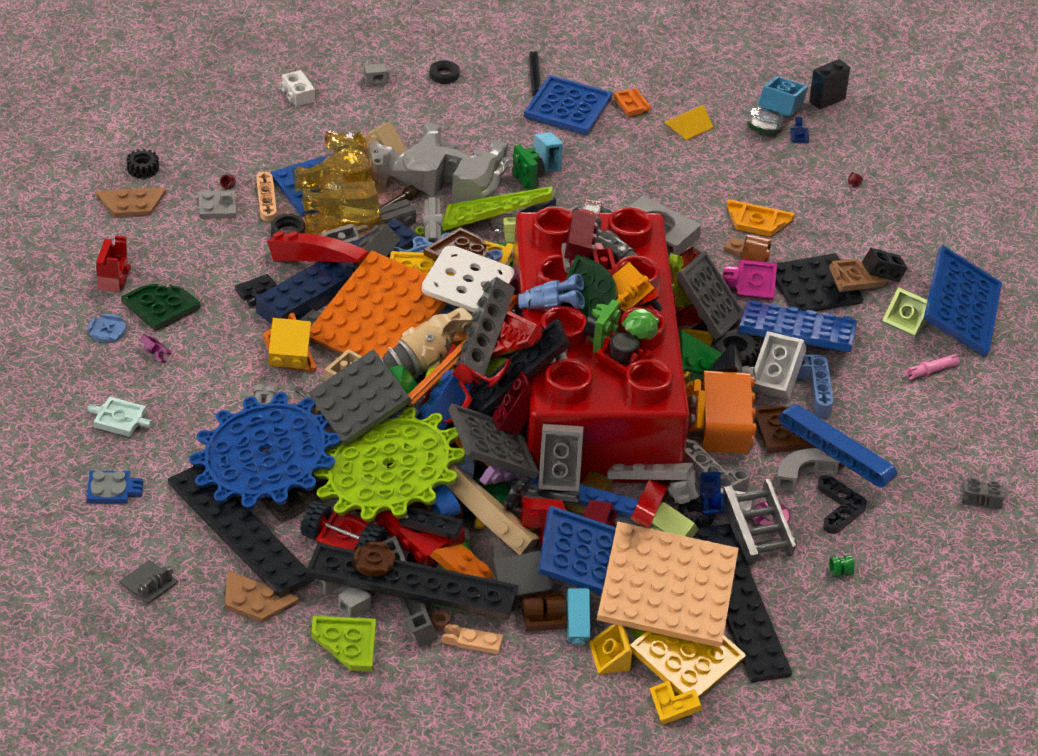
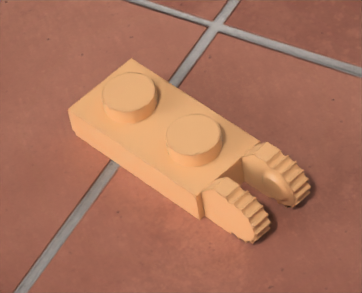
[441,624,503,654]

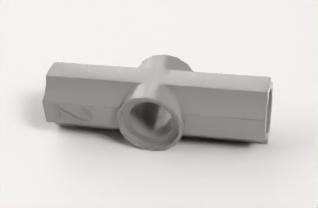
[423,197,442,243]

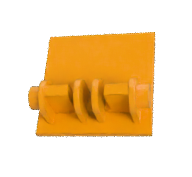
[612,262,655,312]

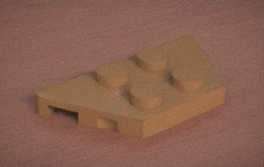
[96,187,166,217]
[829,259,889,292]
[225,571,299,623]

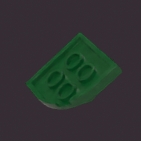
[562,255,618,318]
[121,284,200,331]

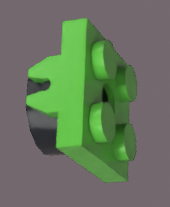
[584,299,621,353]

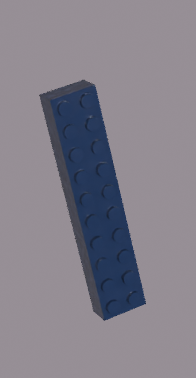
[256,219,419,324]

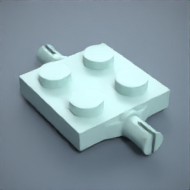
[87,397,152,437]

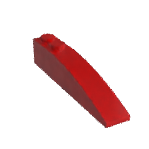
[267,231,369,262]

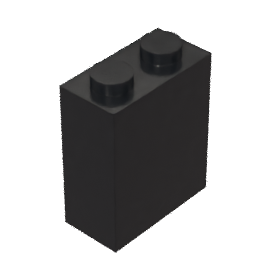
[809,59,850,110]

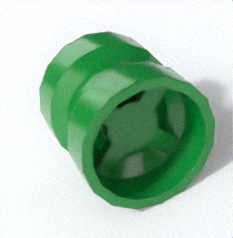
[829,555,855,577]

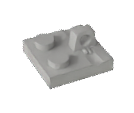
[199,190,236,218]

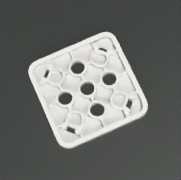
[421,246,514,313]

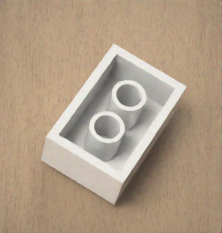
[752,331,806,400]

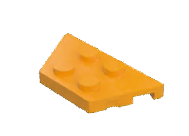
[727,199,795,237]

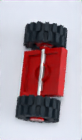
[300,501,388,551]

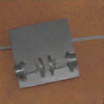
[962,478,1004,509]
[119,560,178,604]

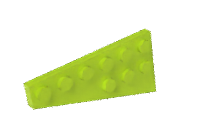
[442,186,554,231]

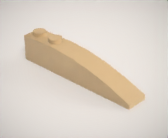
[447,463,540,555]

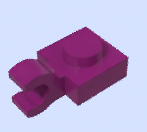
[140,334,171,363]

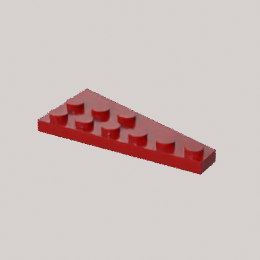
[490,310,543,359]

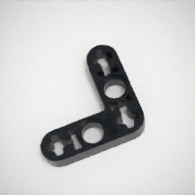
[817,475,867,534]

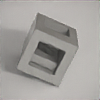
[364,63,389,86]

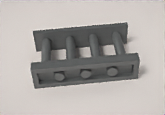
[721,478,797,565]

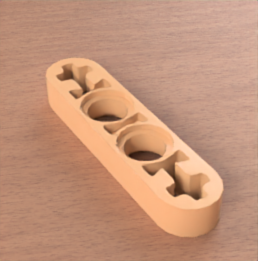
[256,172,277,221]

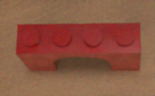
[374,502,465,566]

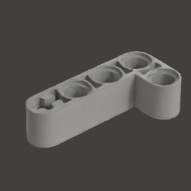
[684,439,750,494]

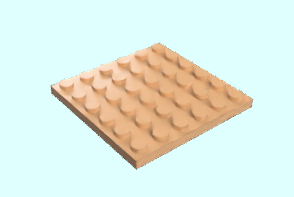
[597,521,738,648]

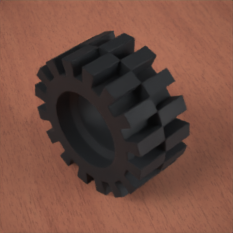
[126,149,159,179]
[678,496,715,528]

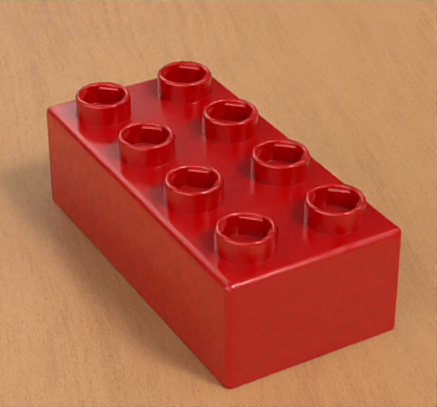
[513,207,689,483]

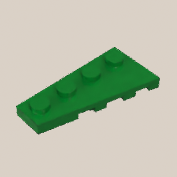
[678,330,722,374]

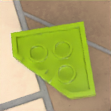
[311,616,376,672]

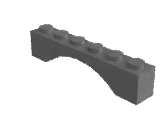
[380,536,439,647]

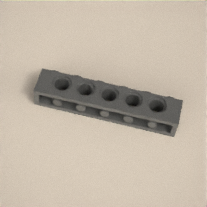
[455,276,515,385]

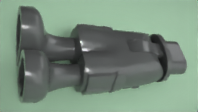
[595,215,639,261]

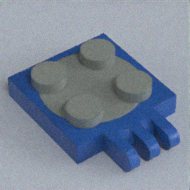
[87,471,144,504]

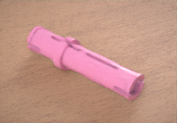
[906,354,960,380]

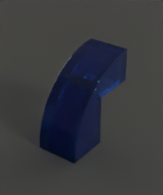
[699,471,725,514]

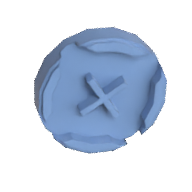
[88,314,126,343]

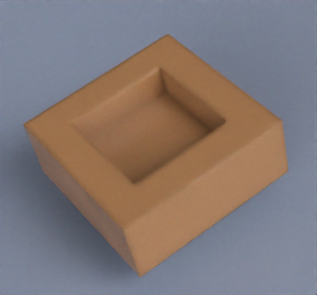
[724,237,745,257]

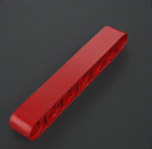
[630,480,670,528]

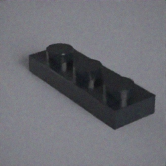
[399,506,464,540]

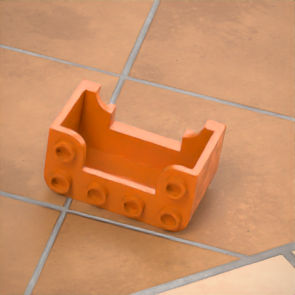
[701,371,756,454]

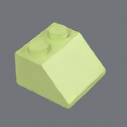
[882,287,927,335]

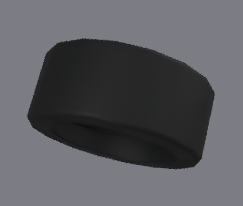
[271,214,305,237]

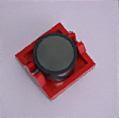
[596,332,652,376]

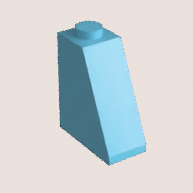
[534,132,563,172]
[566,588,590,646]

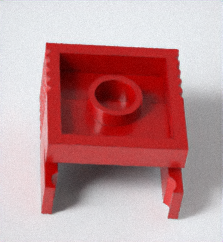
[96,235,131,292]

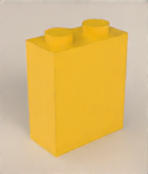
[268,318,311,369]

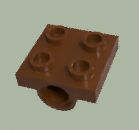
[520,592,568,632]

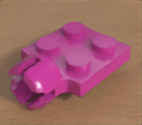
[723,260,777,300]

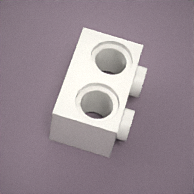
[280,70,315,107]

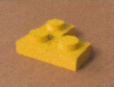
[649,681,703,725]

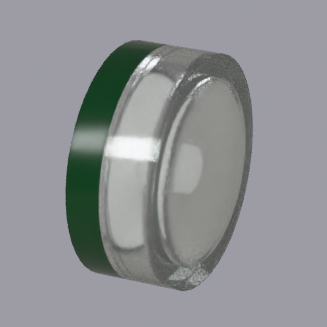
[747,108,784,135]

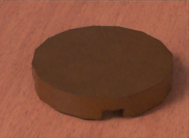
[354,542,395,576]

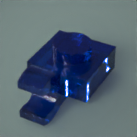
[790,117,809,143]

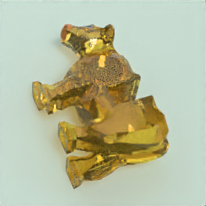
[293,131,380,234]

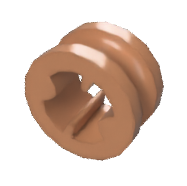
[431,611,450,631]

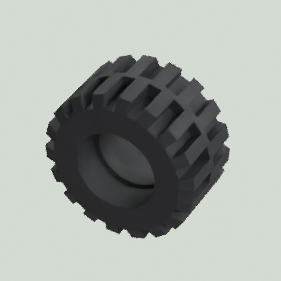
[711,330,759,368]

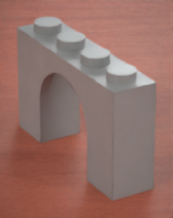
[629,195,701,256]

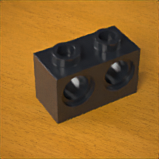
[862,248,908,282]

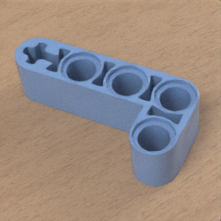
[796,355,833,418]

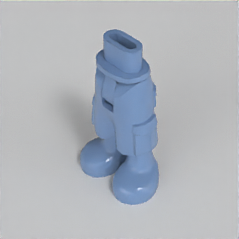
[518,274,585,310]

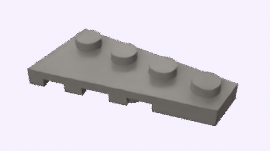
[608,463,693,480]

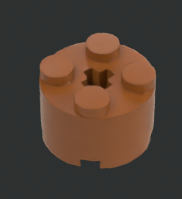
[739,234,772,265]

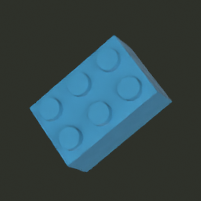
[758,76,808,117]

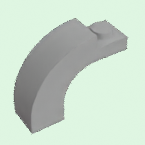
[776,449,839,492]

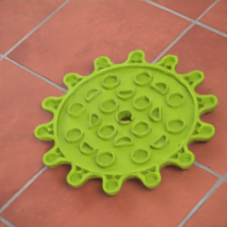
[313,407,466,522]

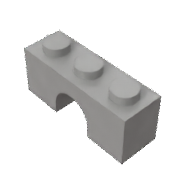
[313,579,372,618]

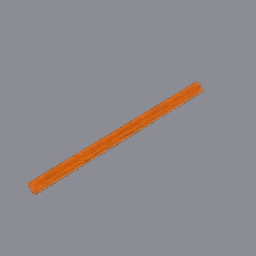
[408,295,519,406]

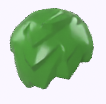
[622,308,659,340]

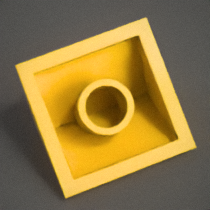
[665,105,713,140]
[589,624,632,674]

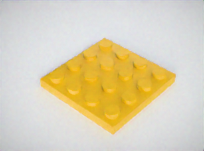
[630,631,746,698]

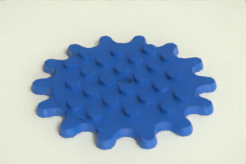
[189,392,341,510]

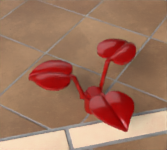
[443,359,512,424]

